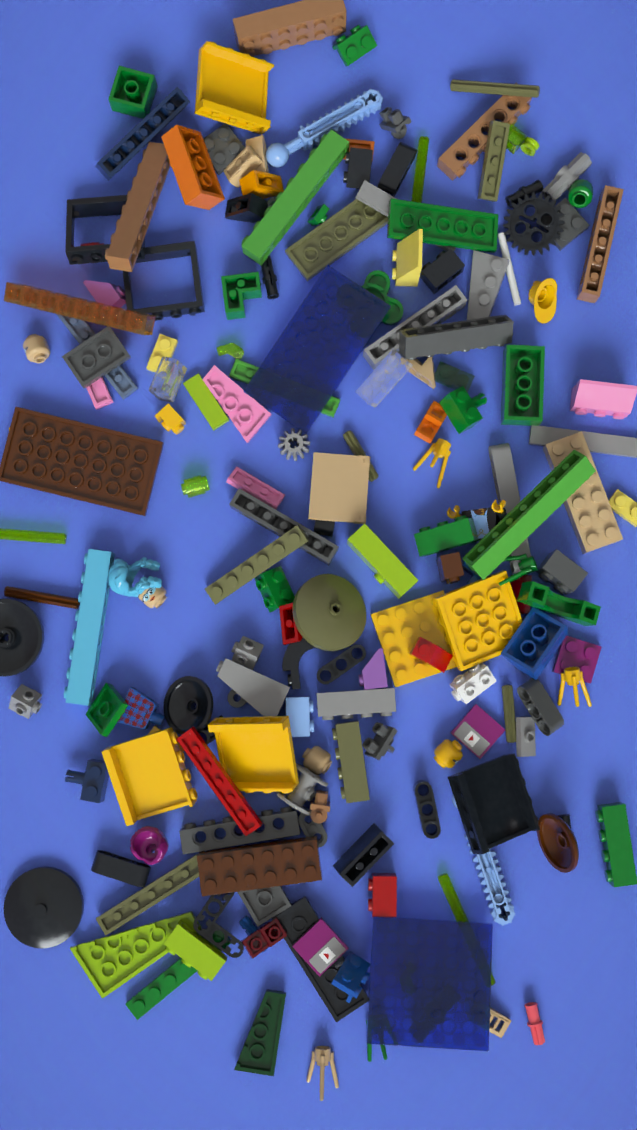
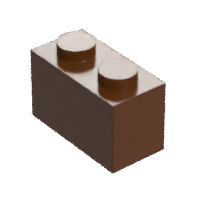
[436,552,464,584]

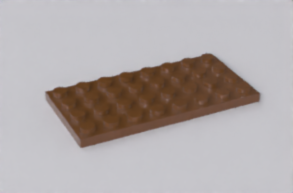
[0,407,164,516]

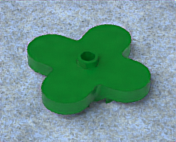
[337,270,403,339]

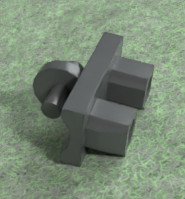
[379,107,411,139]
[362,722,397,760]

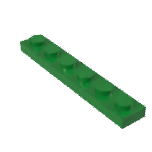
[125,930,231,1020]

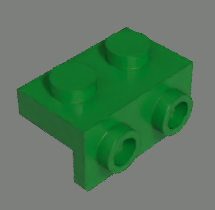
[332,24,377,66]
[255,566,295,613]

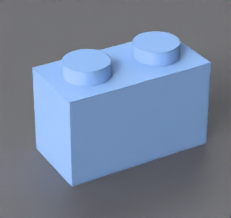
[286,697,314,737]

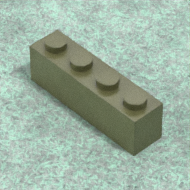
[332,721,370,803]

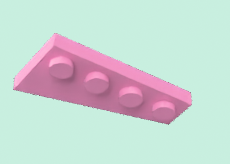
[202,365,272,443]

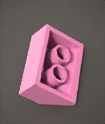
[570,379,637,419]

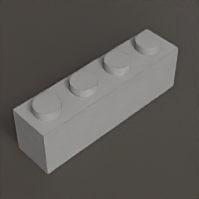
[317,688,396,720]

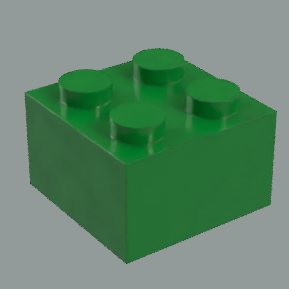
[108,66,158,119]

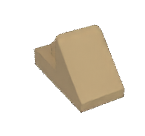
[402,357,436,389]

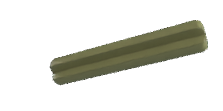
[343,430,379,482]
[502,685,516,743]

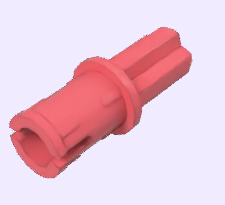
[524,1002,545,1045]

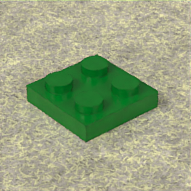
[86,683,128,737]

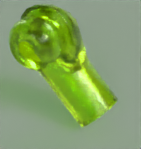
[216,343,244,359]

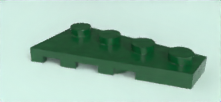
[234,989,286,1076]

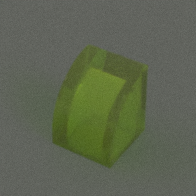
[506,124,528,154]

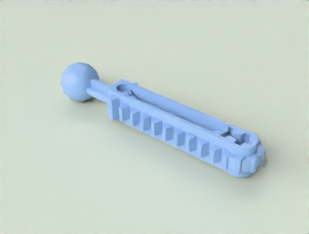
[266,89,383,168]
[452,795,516,926]

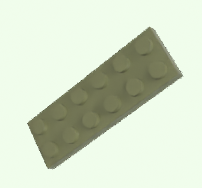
[285,199,388,281]

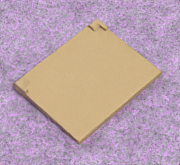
[308,452,371,524]

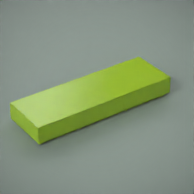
[183,373,229,431]

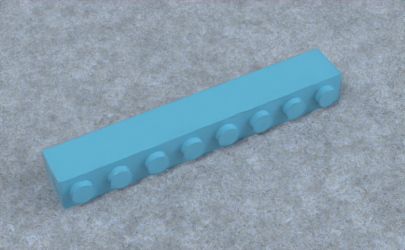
[64,549,115,706]

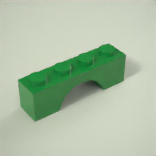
[517,581,601,626]

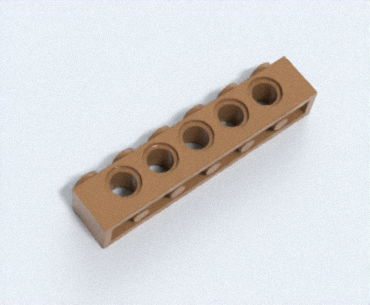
[437,83,532,181]
[577,185,624,303]

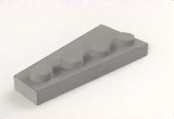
[467,250,509,320]

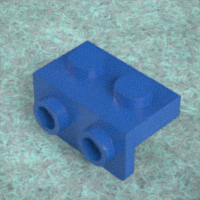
[331,952,370,1003]

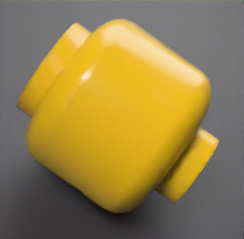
[434,739,463,768]

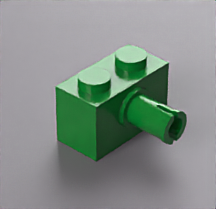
[439,386,487,434]

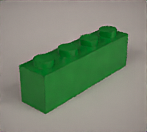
[595,802,637,887]

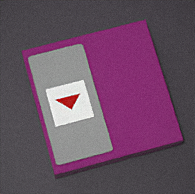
[450,704,505,759]
[292,917,349,977]

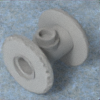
[277,763,328,815]

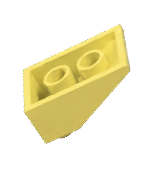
[392,229,423,287]

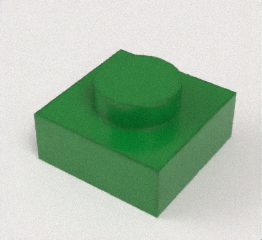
[307,204,329,226]

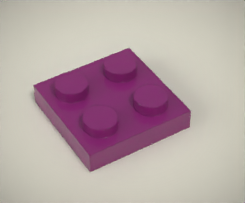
[552,636,602,684]

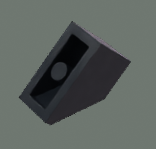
[225,193,268,223]

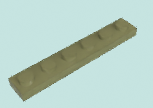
[205,524,309,605]
[96,853,199,936]

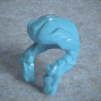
[108,557,162,597]

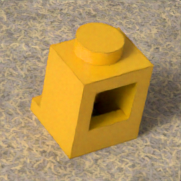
[155,403,186,435]

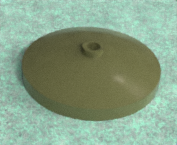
[293,574,366,651]

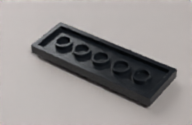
[272,896,370,1022]

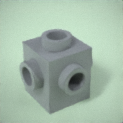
[231,636,264,670]
[9,684,42,719]

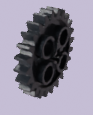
[503,192,565,256]

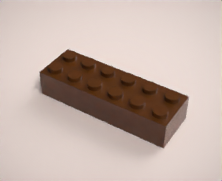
[197,836,322,896]

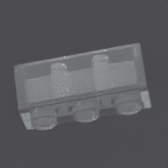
[355,348,413,408]

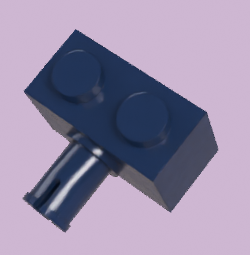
[65,759,109,803]

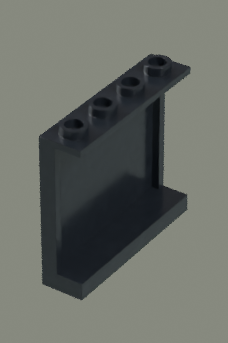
[448,754,540,854]

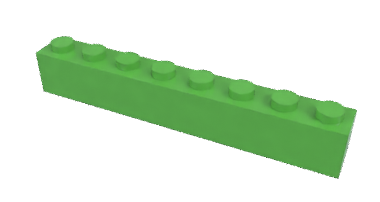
[242,130,349,265]
[462,450,596,580]

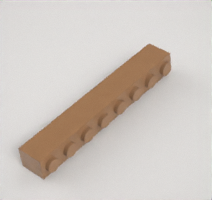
[105,142,170,272]

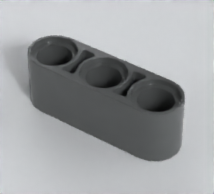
[517,678,564,736]

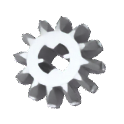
[278,428,310,461]

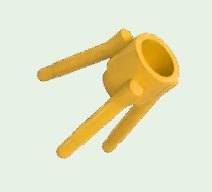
[413,438,451,488]
[557,667,592,707]

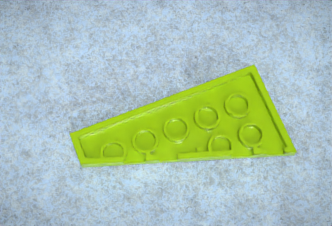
[70,911,202,999]

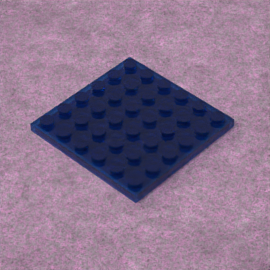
[366,916,493,1051]

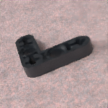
[193,892,244,958]

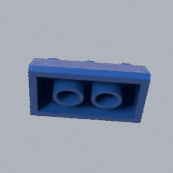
[501,607,568,680]

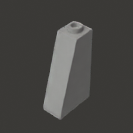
[216,658,290,716]

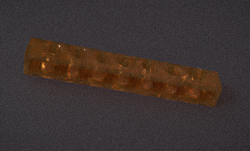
[4,282,155,335]

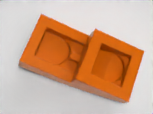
[414,401,447,444]

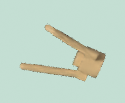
[306,1046,339,1101]

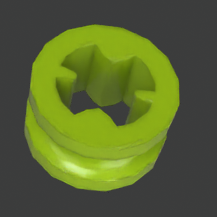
[520,137,539,156]

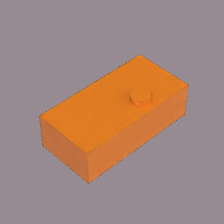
[161,125,225,210]

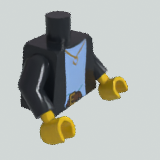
[447,499,507,541]

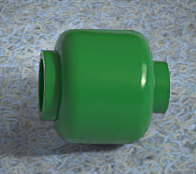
[568,179,593,208]

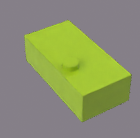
[347,523,419,599]

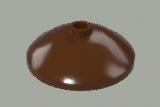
[537,813,579,873]

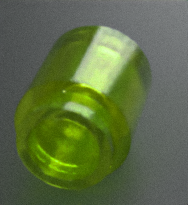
[181,475,210,498]

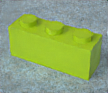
[164,920,228,981]

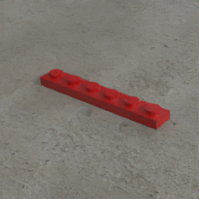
[177,726,263,836]

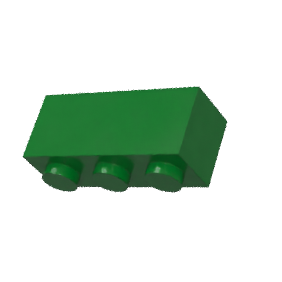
[414,515,479,556]

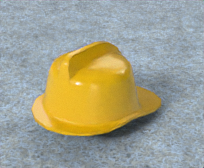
[528,278,557,323]

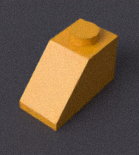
[239,170,284,199]

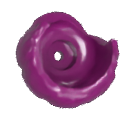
[130,826,168,865]

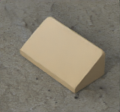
[223,144,262,188]

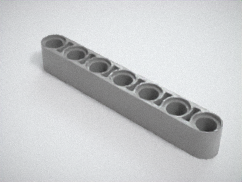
[489,443,531,574]

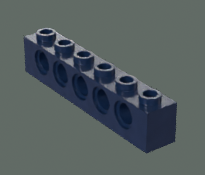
[95,87,190,181]

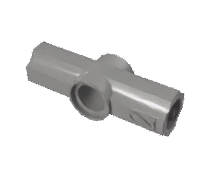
[541,152,592,202]

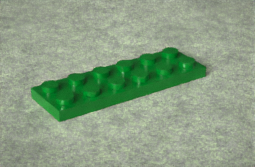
[387,198,498,253]

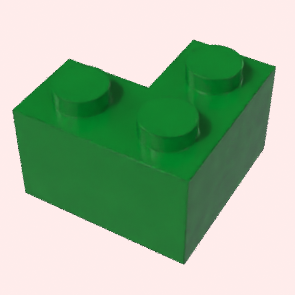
[221,272,262,320]

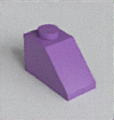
[83,280,126,315]
[358,648,388,690]

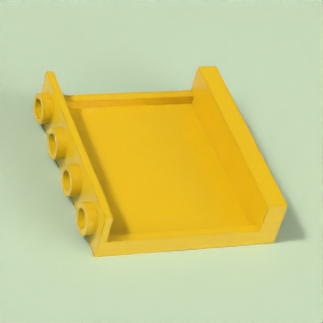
[195,41,274,135]
[208,716,299,793]
[102,727,198,826]

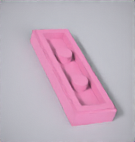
[226,466,285,509]

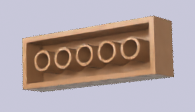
[233,0,346,57]

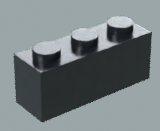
[333,823,394,887]

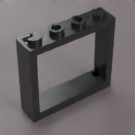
[65,195,145,265]
[123,241,205,323]

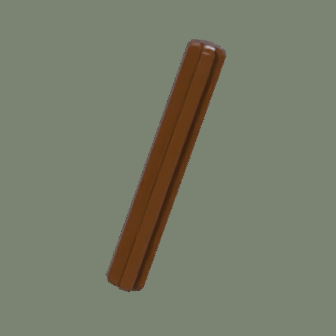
[4,586,80,609]

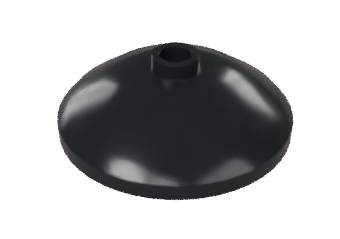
[163,676,213,735]

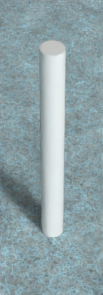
[498,232,521,306]

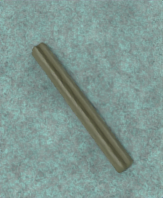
[450,79,540,98]

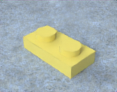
[146,334,178,376]
[609,489,637,527]

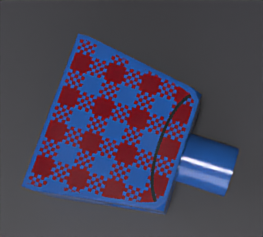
[117,687,165,729]

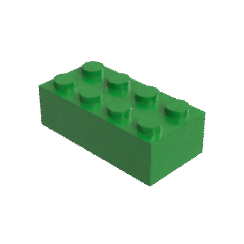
[501,345,545,426]

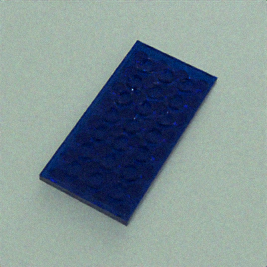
[243,265,391,434]

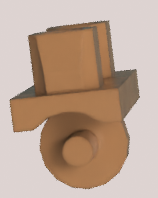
[310,790,330,824]

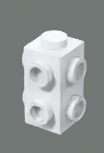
[449,663,496,704]

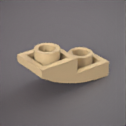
[246,135,269,173]

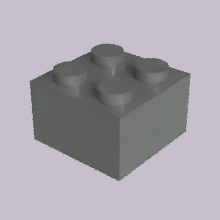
[536,549,588,595]

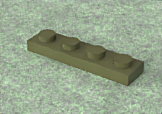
[478,120,510,202]

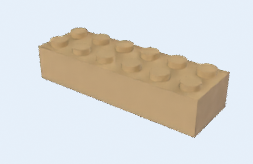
[543,431,623,554]

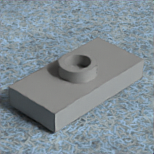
[516,717,536,757]

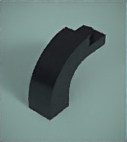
[282,638,316,690]

